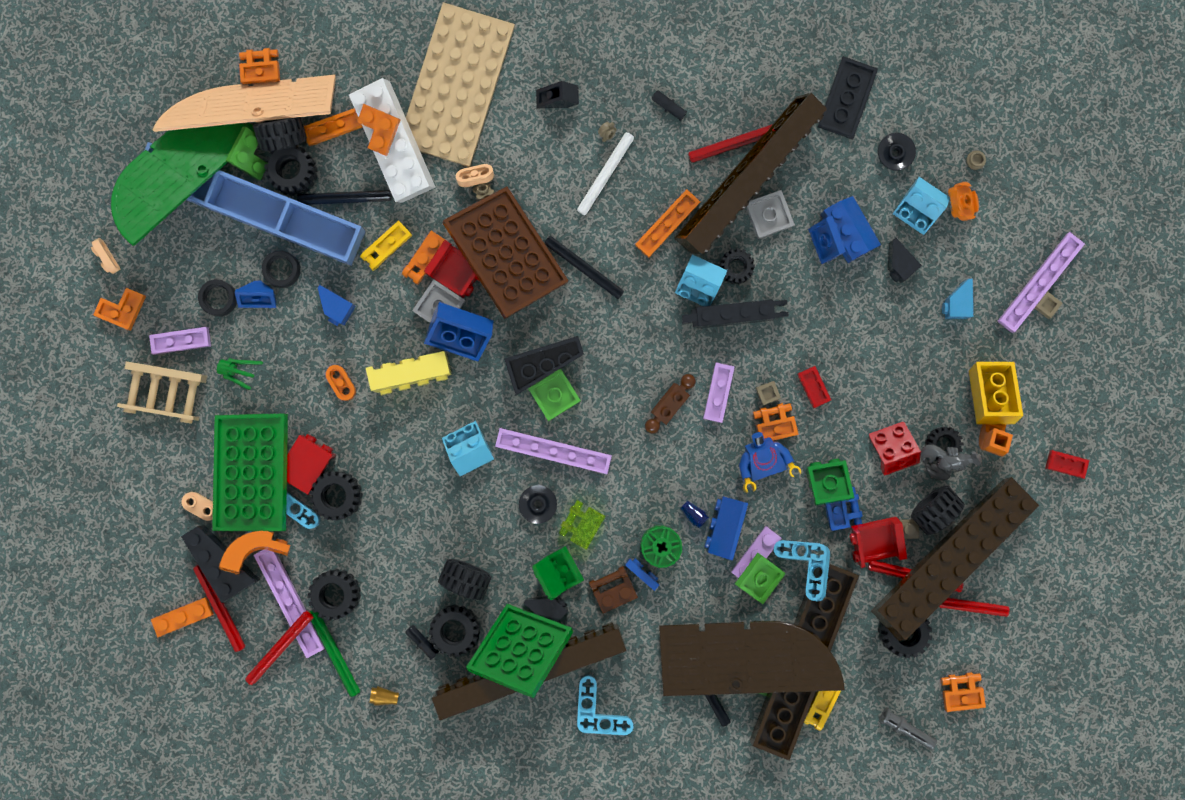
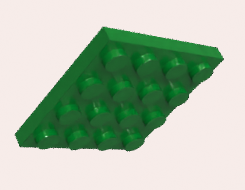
[466,604,573,698]

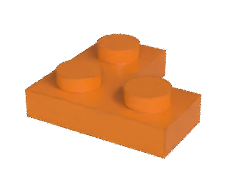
[357,104,401,156]
[93,288,146,331]

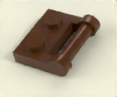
[589,566,638,614]

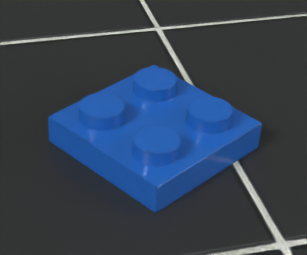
[808,216,846,264]

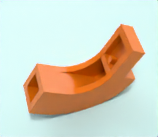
[979,424,1013,457]
[219,531,290,575]

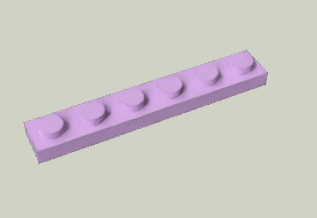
[997,232,1085,333]
[495,428,612,474]
[254,550,325,658]

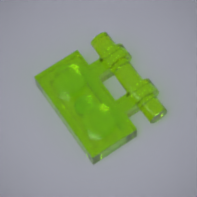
[558,500,605,550]

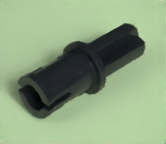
[652,90,687,121]
[405,625,439,660]

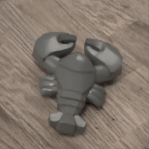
[920,445,982,480]

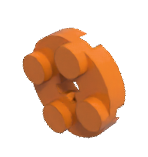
[948,182,979,221]

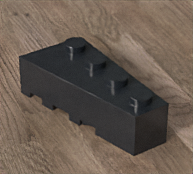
[181,525,261,603]

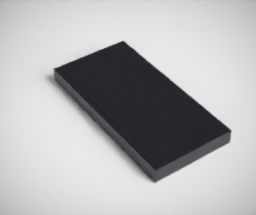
[817,56,878,140]

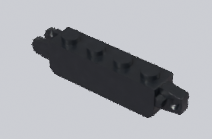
[682,299,789,329]

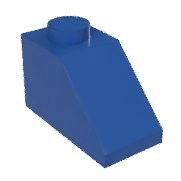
[318,285,356,326]

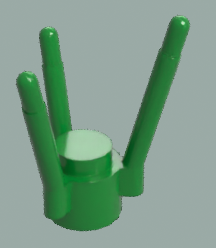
[217,358,263,390]

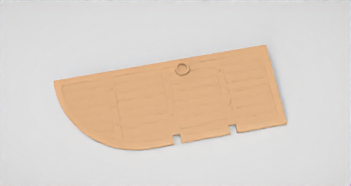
[153,75,336,132]

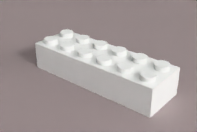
[349,78,435,203]

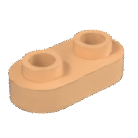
[456,164,494,187]
[91,238,120,274]
[182,492,213,521]

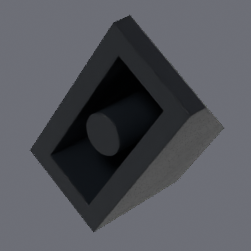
[536,81,579,109]
[888,238,922,283]
[523,597,568,622]

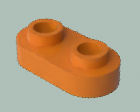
[326,365,356,401]

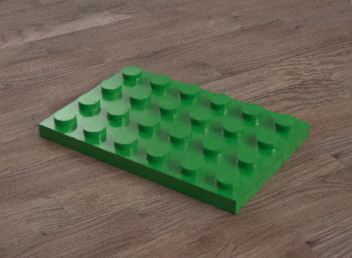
[212,414,288,531]

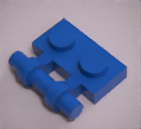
[825,487,863,531]

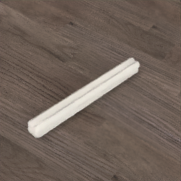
[577,132,634,215]

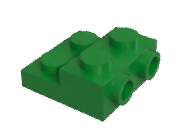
[806,459,855,506]

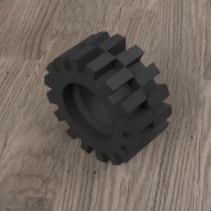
[719,248,755,284]
[925,427,964,460]

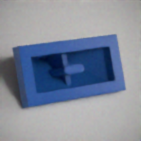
[235,281,276,308]

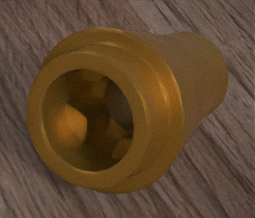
[369,686,399,706]

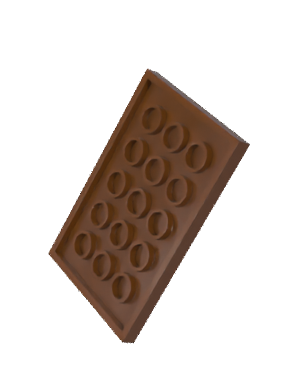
[442,186,569,319]

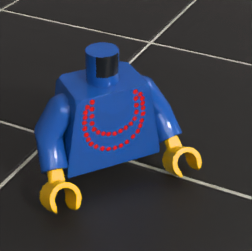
[739,432,801,493]

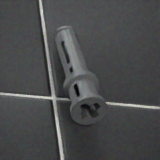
[879,707,937,750]

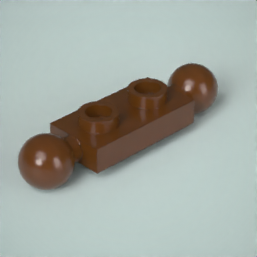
[645,374,696,434]

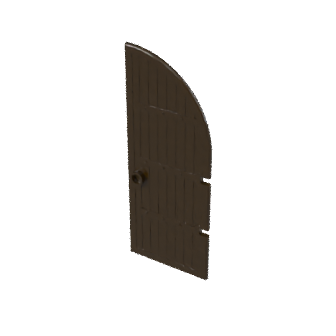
[659,621,845,696]

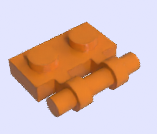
[239,48,280,85]
[753,403,799,441]
[941,672,986,712]

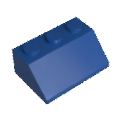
[820,196,881,263]
[424,302,493,361]
[704,496,748,561]

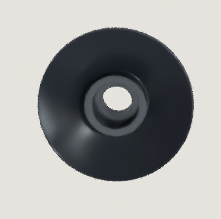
[878,133,916,171]
[519,485,557,524]

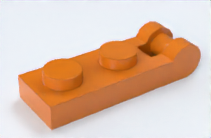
[402,230,447,285]

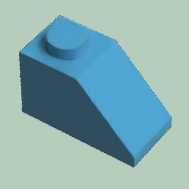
[942,279,973,319]

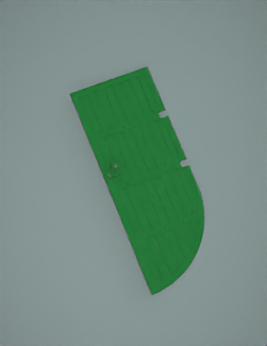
[111,122,255,246]

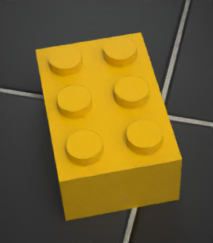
[969,362,1023,424]

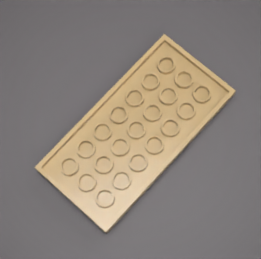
[406,2,515,167]

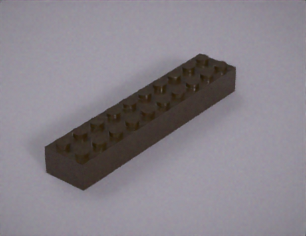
[674,93,827,254]
[871,477,1039,640]
[749,564,859,761]
[432,622,626,720]

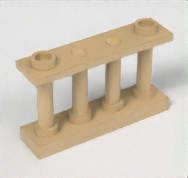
[117,361,207,424]

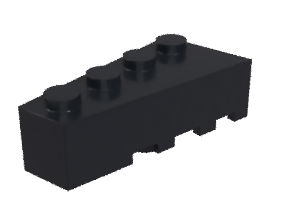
[504,336,584,395]

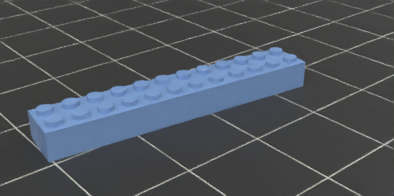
[145,142,366,266]

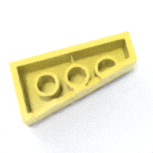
[366,351,452,395]

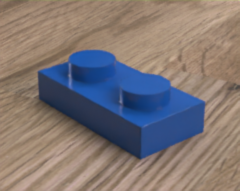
[625,558,659,591]

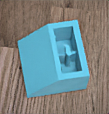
[893,177,950,235]
[675,255,727,307]
[442,421,494,476]

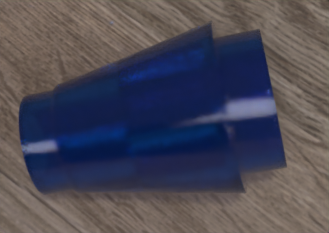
[680,501,709,528]

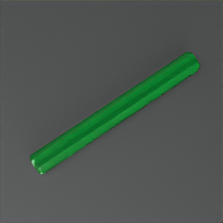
[309,610,360,697]

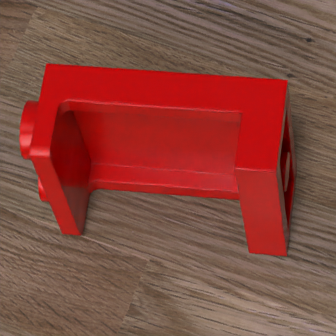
[424,240,479,299]
[287,434,336,495]
[849,517,907,568]

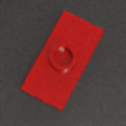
[797,366,831,408]
[1045,450,1090,479]

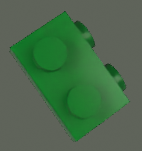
[532,546,584,600]

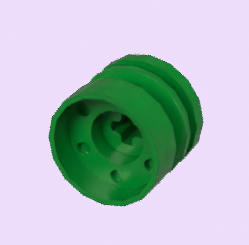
[640,525,682,568]

